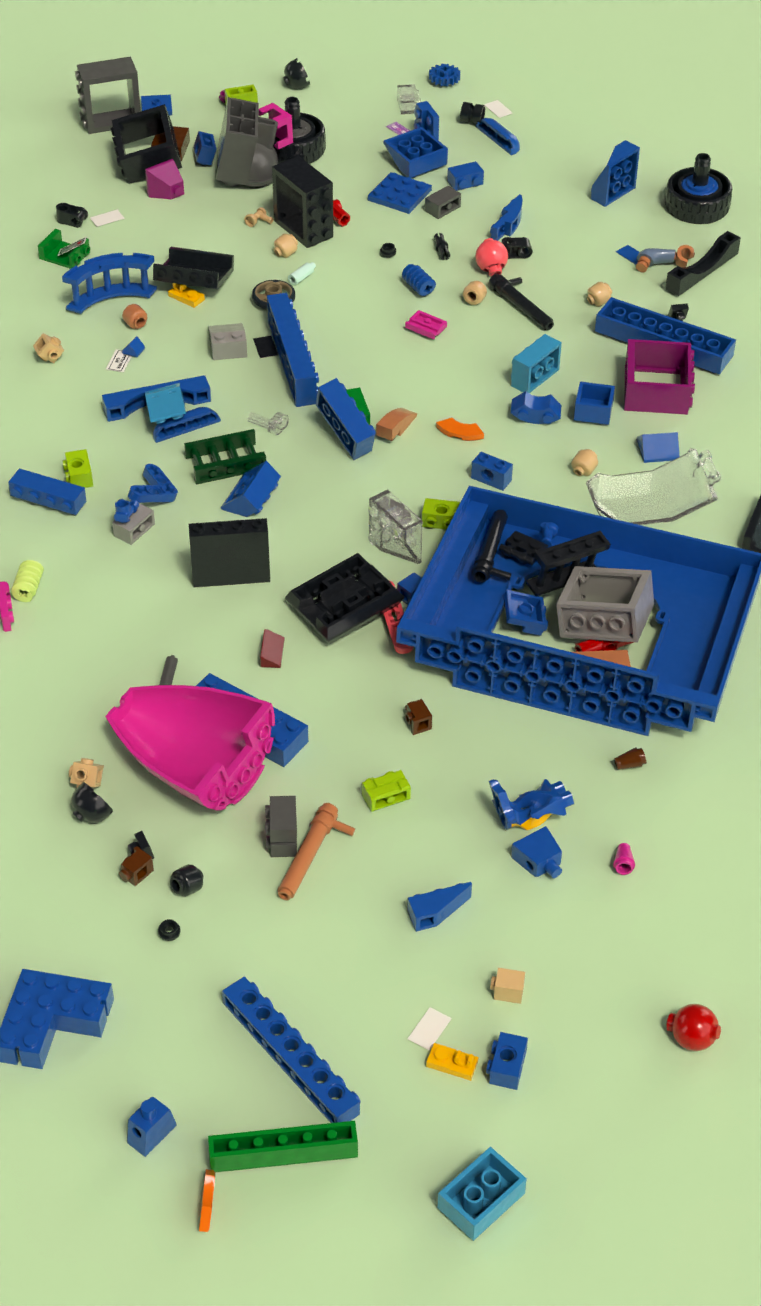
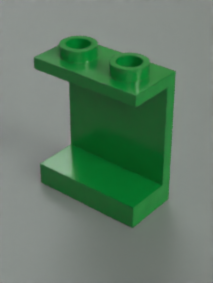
[38,229,90,269]

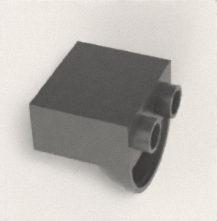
[216,97,278,187]

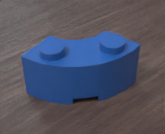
[511,391,562,424]

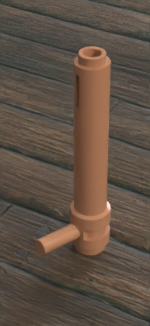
[278,803,356,900]

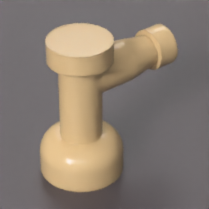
[244,207,274,227]

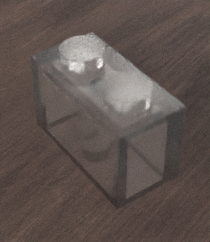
[397,84,421,114]

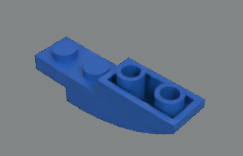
[490,194,523,241]

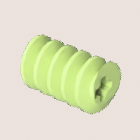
[11,560,44,602]

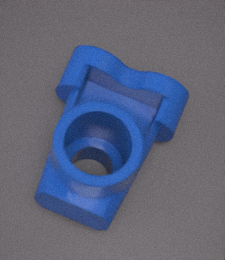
[114,499,139,523]

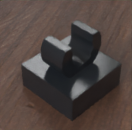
[668,303,689,321]
[128,831,154,859]

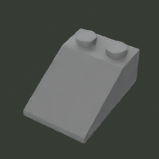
[208,323,247,360]

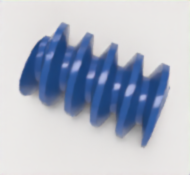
[402,264,436,296]

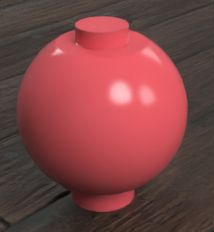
[475,238,508,276]

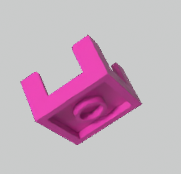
[258,103,293,149]

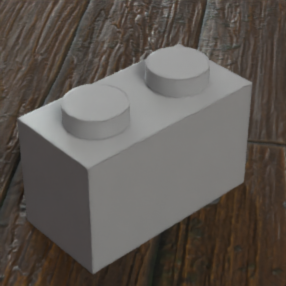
[112,503,155,545]

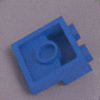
[414,101,439,140]
[504,590,548,636]

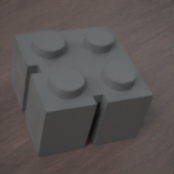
[265,796,297,857]

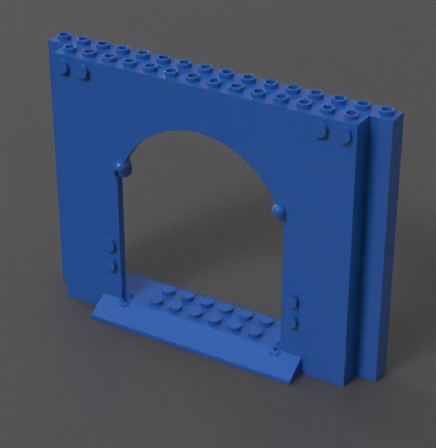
[396,486,761,736]

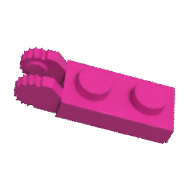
[0,581,14,632]

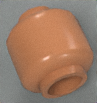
[122,304,147,329]

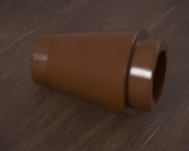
[614,747,647,770]

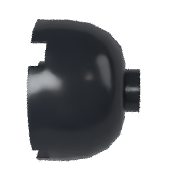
[283,58,310,89]
[71,781,113,823]

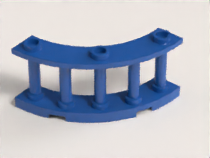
[62,253,157,314]

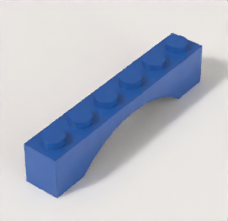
[102,375,211,422]

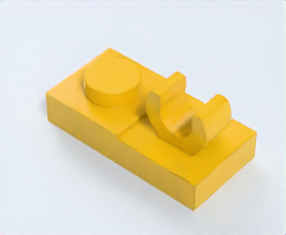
[168,283,205,308]
[426,1043,479,1081]

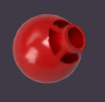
[667,1004,721,1051]

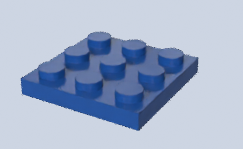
[368,172,432,214]

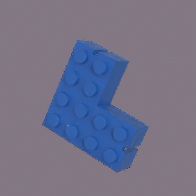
[0,969,114,1069]

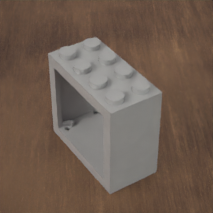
[556,566,654,643]

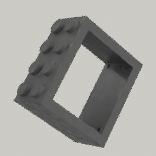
[75,56,141,134]

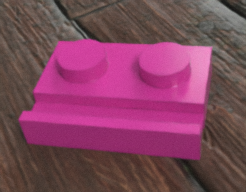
[405,310,447,339]

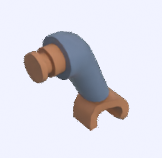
[636,245,695,272]

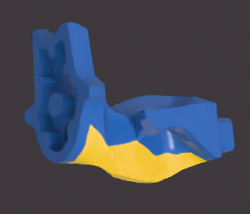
[489,779,574,830]

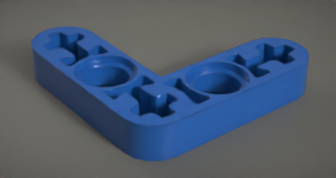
[128,464,178,503]

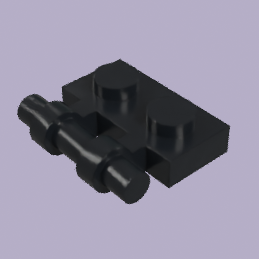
[499,531,548,565]

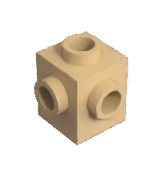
[33,333,64,363]
[69,758,104,788]

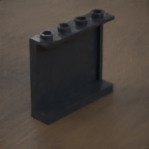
[153,247,234,289]
[189,518,270,588]

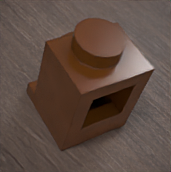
[405,699,432,735]
[119,846,154,886]

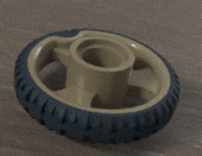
[252,280,295,309]

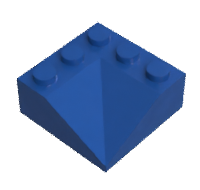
[383,127,448,178]
[591,140,640,207]

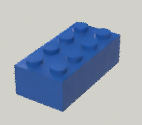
[316,378,376,460]

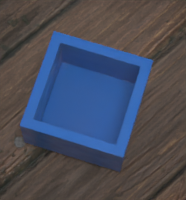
[574,381,615,425]

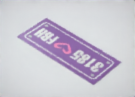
[386,122,410,135]

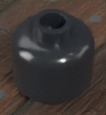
[170,864,204,897]

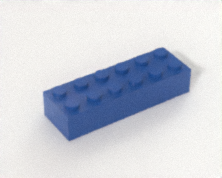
[196,673,309,767]

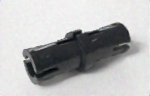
[434,233,450,260]

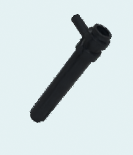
[489,274,554,330]
[472,510,512,583]

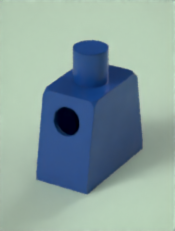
[511,826,562,878]
[127,1097,177,1157]

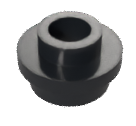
[380,243,396,258]
[158,919,181,941]

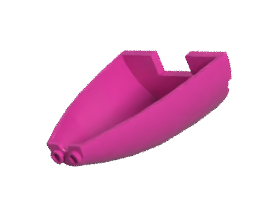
[105,685,275,810]

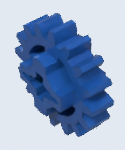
[429,63,460,86]

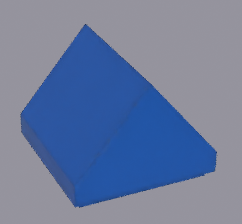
[122,336,145,357]

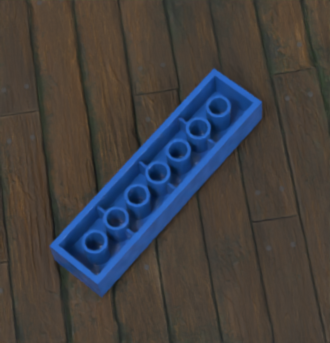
[267,293,319,407]
[595,297,736,374]

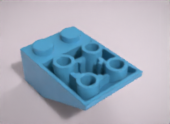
[145,383,186,424]

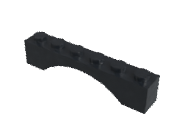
[666,231,741,296]

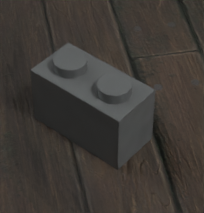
[425,186,461,219]

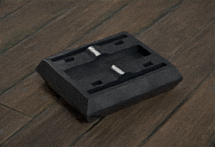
[285,553,404,644]

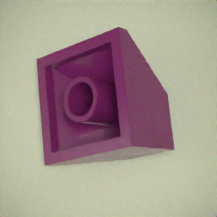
[145,159,184,200]

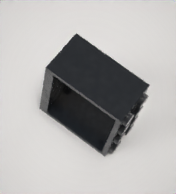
[110,104,182,184]
[272,156,333,248]

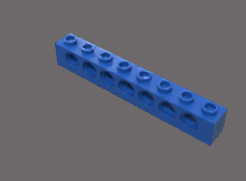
[222,976,361,1123]

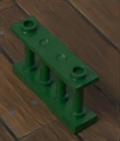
[184,429,266,485]

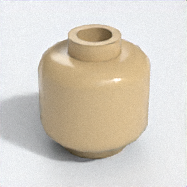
[273,234,298,258]
[463,281,487,305]
[587,282,612,307]
[571,449,598,476]

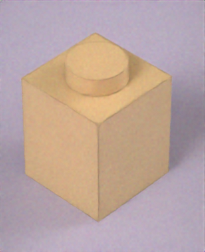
[490,968,525,1004]

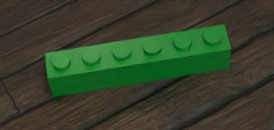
[208,1121,358,1172]

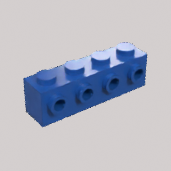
[8,468,87,515]

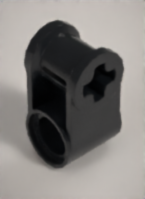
[56,203,88,228]
[501,237,533,259]

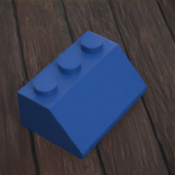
[221,461,281,517]

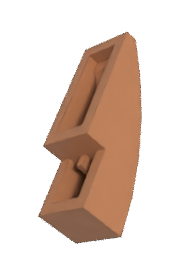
[376,408,417,441]

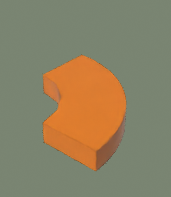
[436,418,484,441]
[199,1169,215,1232]

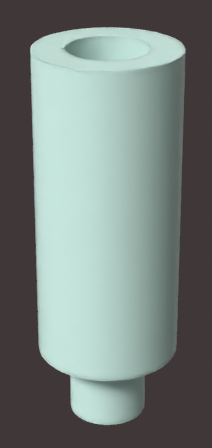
[288,262,316,286]

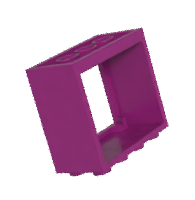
[624,339,695,415]

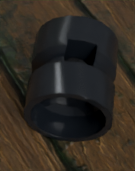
[460,102,486,124]

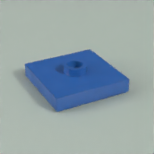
[141,94,172,116]

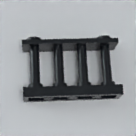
[526,531,611,597]

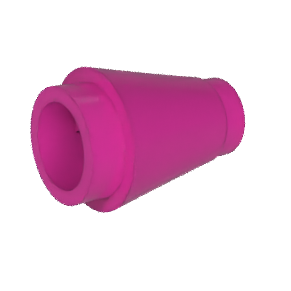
[613,843,635,875]

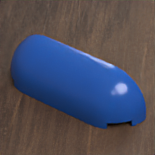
[476,118,520,155]
[153,407,221,443]

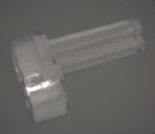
[247,412,289,435]

